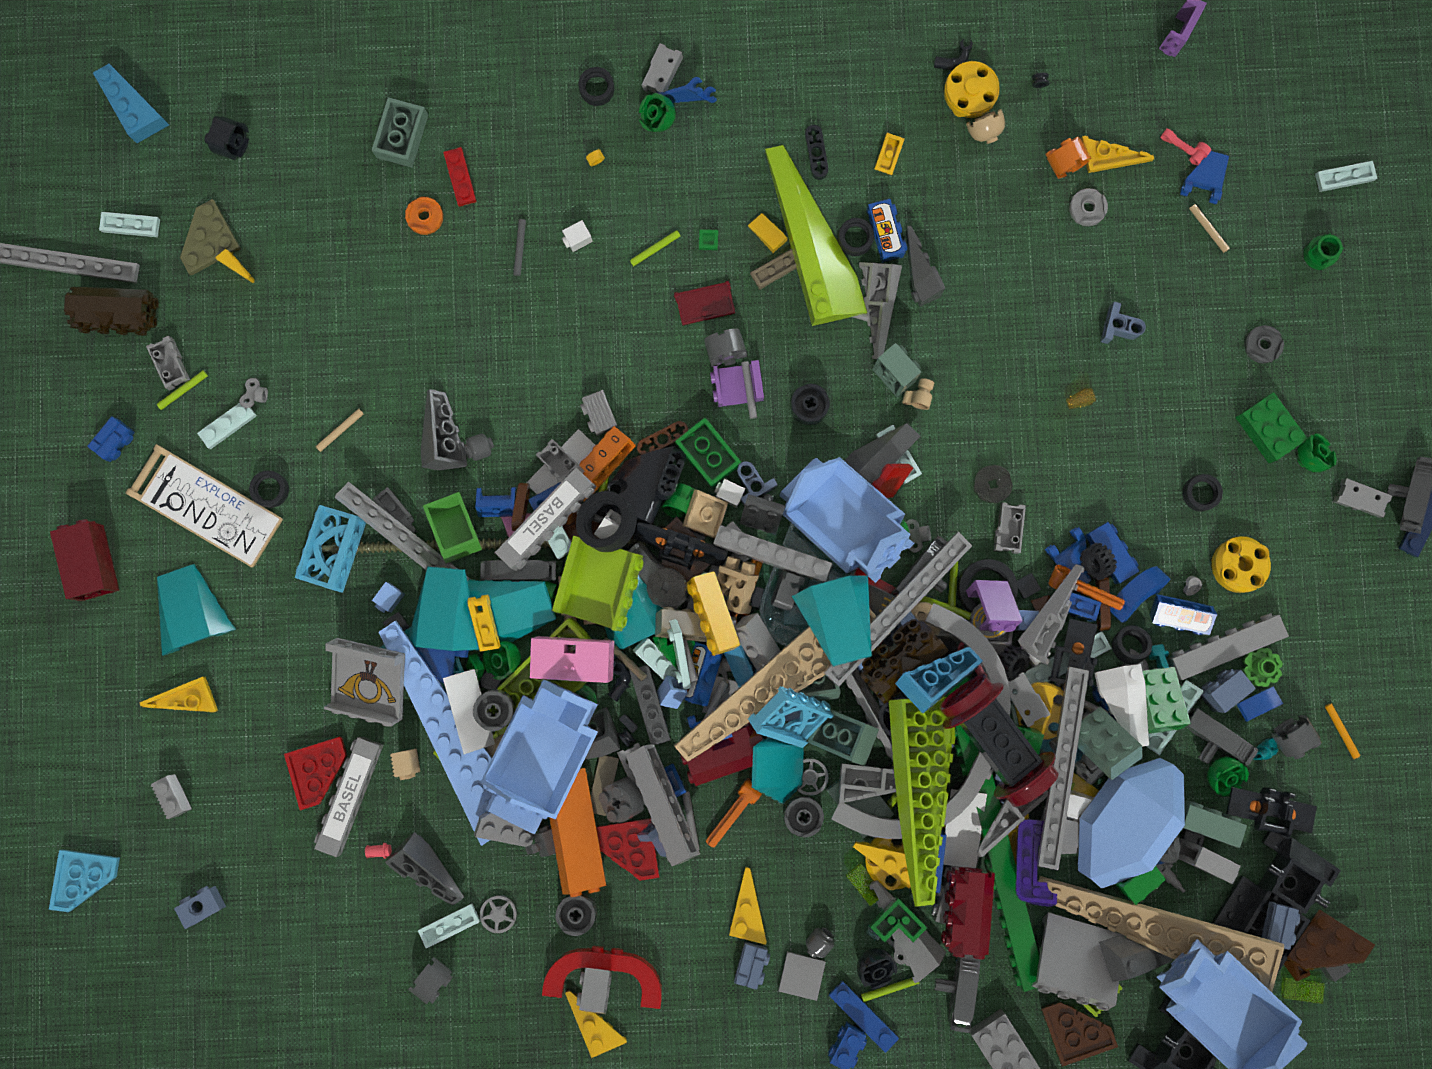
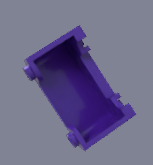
[1015,820,1057,907]

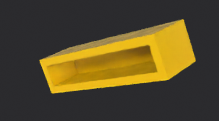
[687,571,740,656]

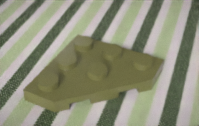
[180,199,241,276]

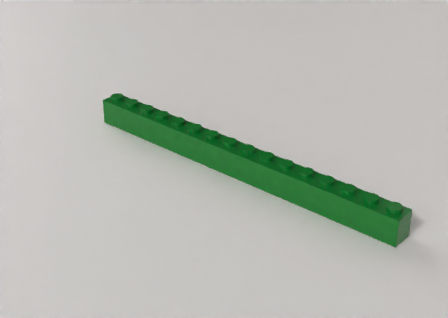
[944,678,1040,992]

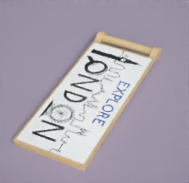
[125,444,283,567]

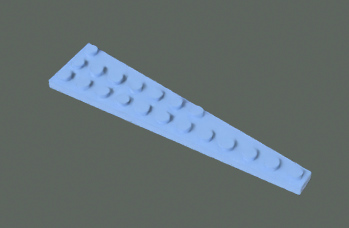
[379,621,493,846]

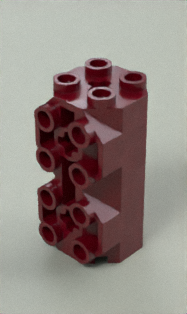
[680,722,763,786]
[941,867,995,959]

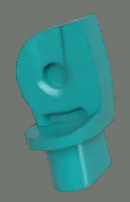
[1149,644,1170,669]
[1253,737,1278,760]

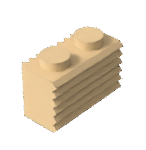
[390,749,420,780]

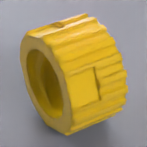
[586,149,605,166]

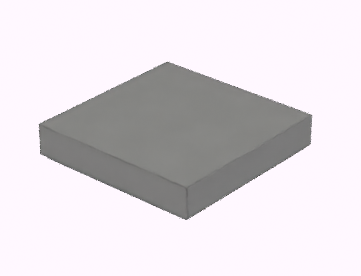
[778,951,826,1001]

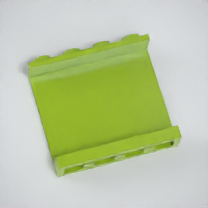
[552,536,644,631]

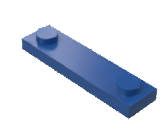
[829,980,899,1053]

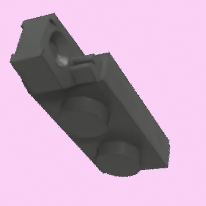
[373,487,418,534]

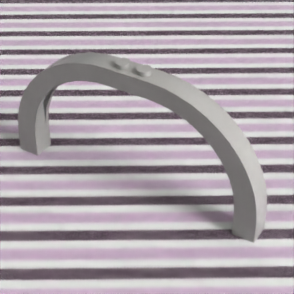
[832,603,1011,839]

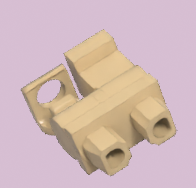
[717,556,758,614]

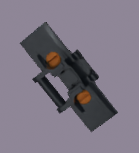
[634,522,728,570]
[1048,619,1098,704]
[1226,787,1317,837]

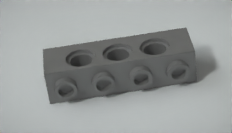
[629,665,671,745]

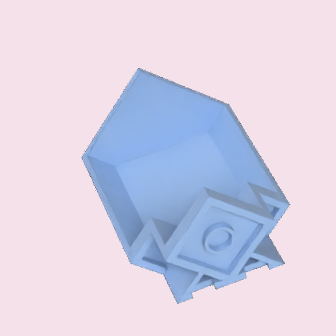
[779,457,914,583]
[481,679,598,834]
[1157,939,1308,1069]

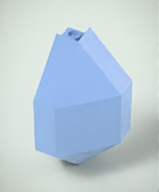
[1078,758,1185,888]

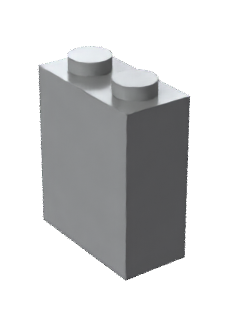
[1179,838,1240,884]

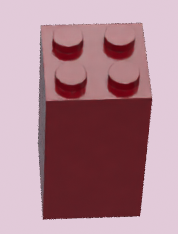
[50,519,120,601]

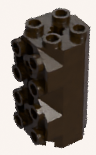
[64,287,159,336]
[859,619,949,704]

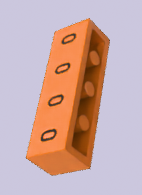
[579,426,636,502]

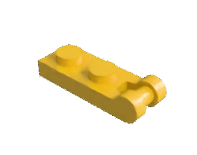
[468,595,501,652]

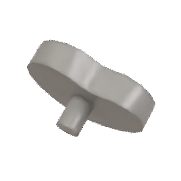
[1183,576,1202,596]

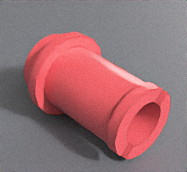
[365,843,392,859]

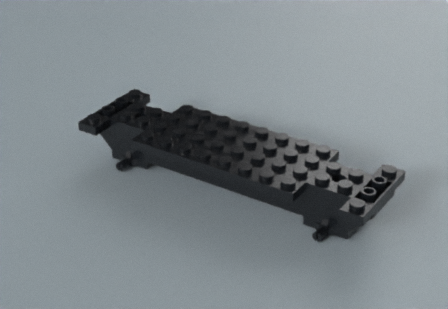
[1127,831,1341,1069]

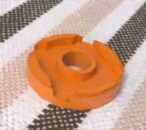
[405,197,443,235]

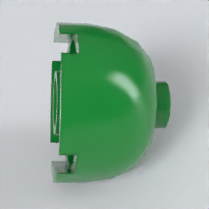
[639,93,676,132]
[1297,433,1337,472]
[483,641,522,680]
[1207,757,1249,797]

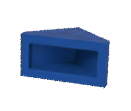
[664,764,687,797]

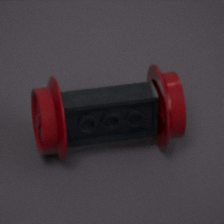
[939,674,1059,807]

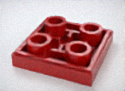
[872,464,913,498]

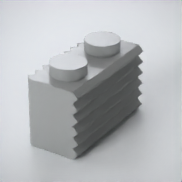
[580,390,618,436]
[151,774,192,819]

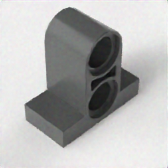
[771,568,806,611]

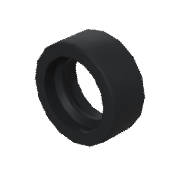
[578,67,615,106]
[838,218,874,256]
[249,470,289,508]
[1182,474,1223,511]
[1112,626,1152,665]

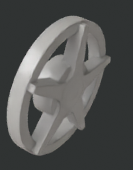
[798,759,828,795]
[480,895,517,933]

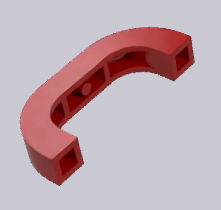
[542,946,662,1009]

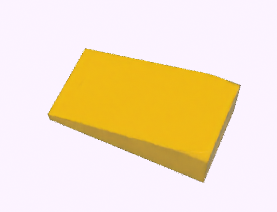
[875,133,904,175]
[748,213,787,253]
[215,249,255,283]

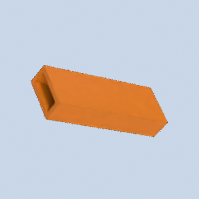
[549,768,606,897]

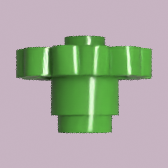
[1242,648,1283,687]

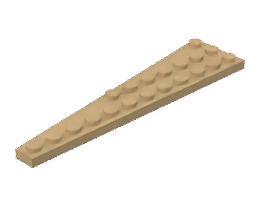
[674,608,891,762]
[1039,876,1284,992]

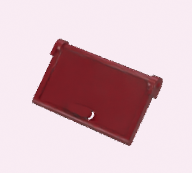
[674,280,735,326]

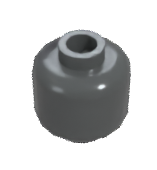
[464,433,494,461]
[805,927,835,958]

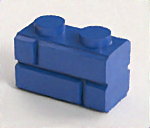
[87,416,135,462]

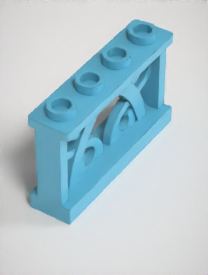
[295,505,366,593]
[748,686,834,748]

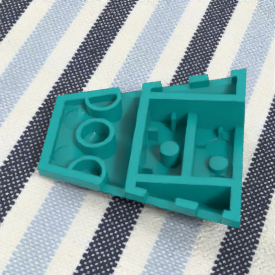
[157,564,236,656]
[408,566,479,651]
[604,575,667,649]
[792,576,872,667]
[468,579,556,642]
[752,737,804,804]

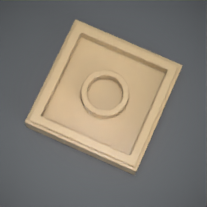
[683,490,728,539]

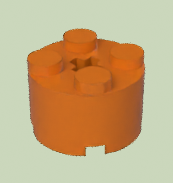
[1046,137,1092,179]

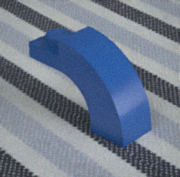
[1110,566,1170,623]

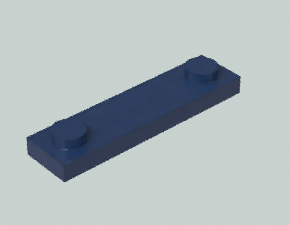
[1398,492,1432,557]

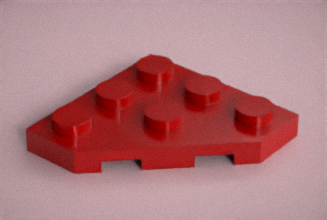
[284,736,347,810]
[596,818,660,881]

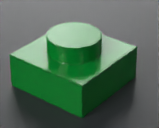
[699,229,718,251]
[466,654,485,681]

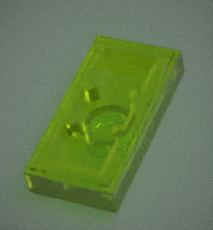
[845,863,879,907]
[1281,977,1325,1004]

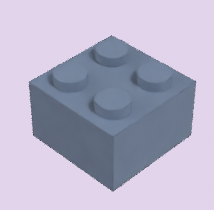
[1200,669,1256,713]

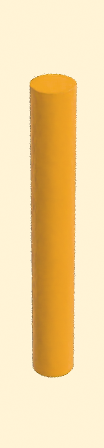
[1325,703,1360,759]

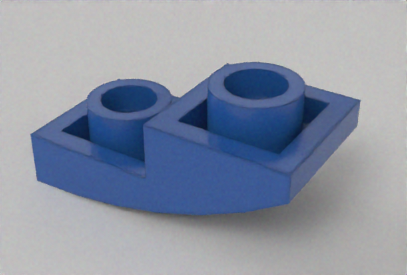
[1237,687,1283,722]

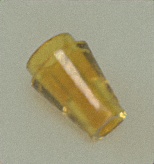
[1066,387,1096,409]

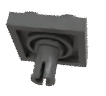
[739,494,785,535]

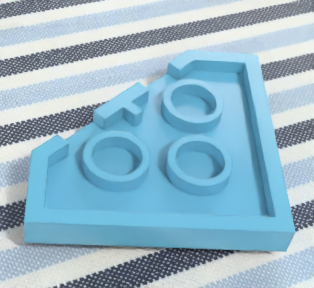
[49,849,120,912]

